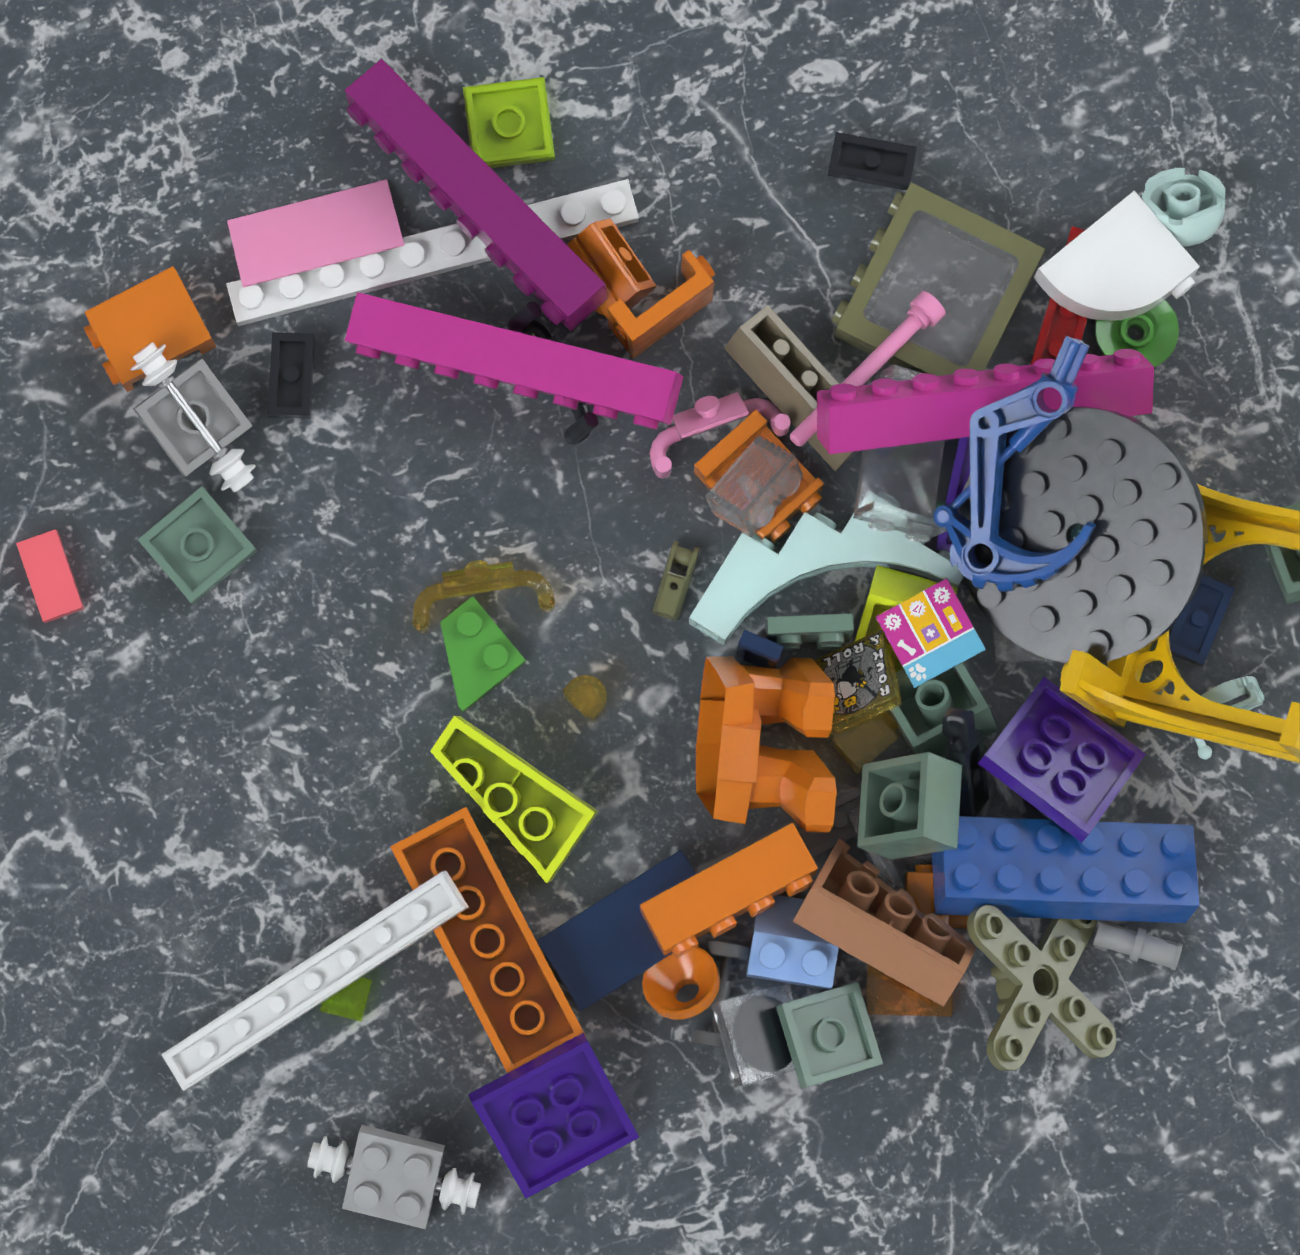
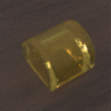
[563,675,607,723]

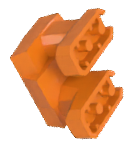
[696,656,837,832]

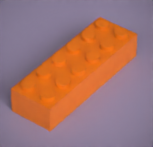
[390,807,586,1073]

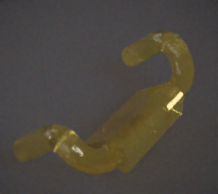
[412,560,556,634]

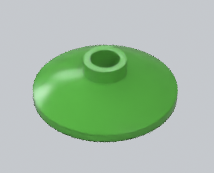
[1095,300,1179,368]

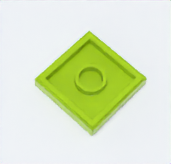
[463,77,555,168]

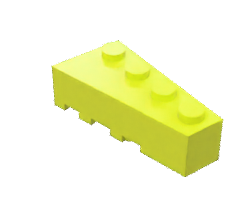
[430,716,599,883]

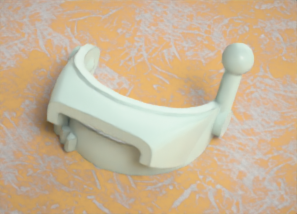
[1194,676,1264,760]

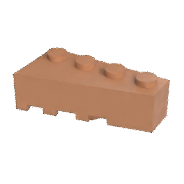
[792,838,976,1007]

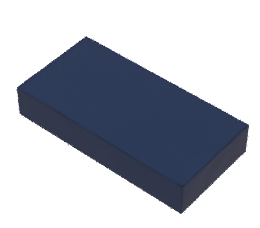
[736,629,784,669]

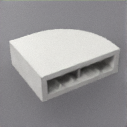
[1034,191,1200,321]

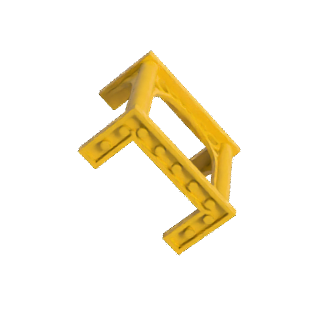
[1059,484,1300,764]

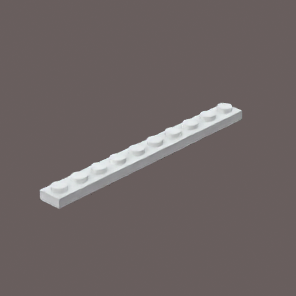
[226,179,639,326]

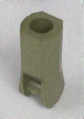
[651,541,700,621]

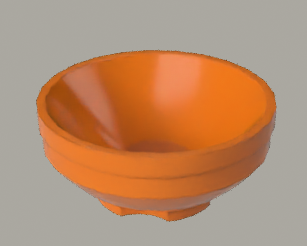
[642,947,720,1020]

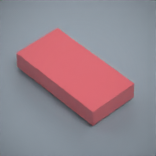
[16,529,84,623]

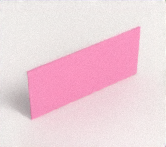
[227,179,405,287]

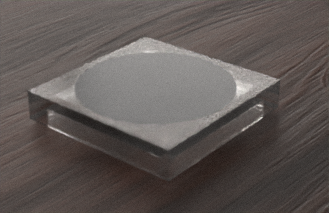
[711,983,795,1088]

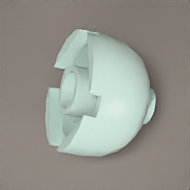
[1142,168,1225,247]

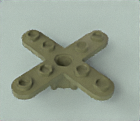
[967,905,1116,1071]

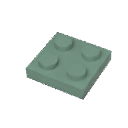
[138,486,258,605]
[765,613,854,652]
[776,982,883,1089]

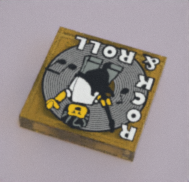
[814,629,902,737]

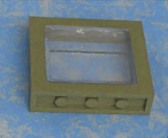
[831,182,1045,376]

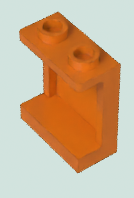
[607,250,715,359]
[83,266,216,392]
[694,410,824,543]

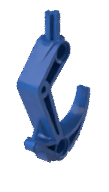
[933,336,1097,592]

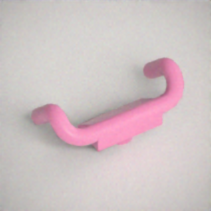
[650,392,791,479]

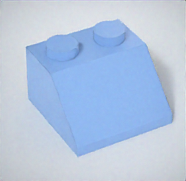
[746,895,839,990]

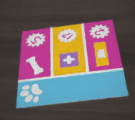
[876,578,986,688]

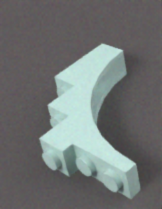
[688,491,964,645]

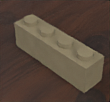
[724,305,860,472]

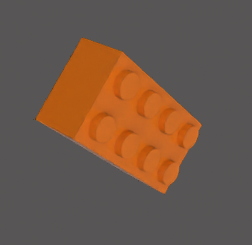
[640,823,818,958]

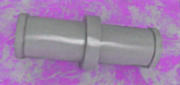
[1093,920,1183,971]

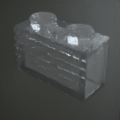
[705,435,803,537]

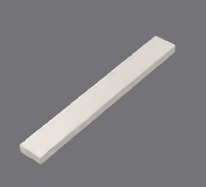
[161,871,469,1091]

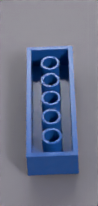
[932,816,1200,923]

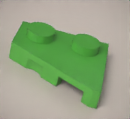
[440,596,526,713]

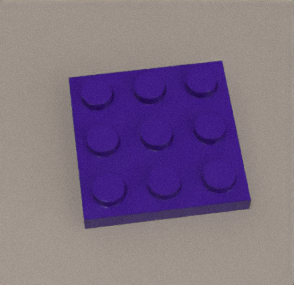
[978,677,1146,843]
[468,1033,639,1199]

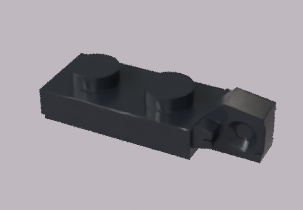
[942,707,989,817]

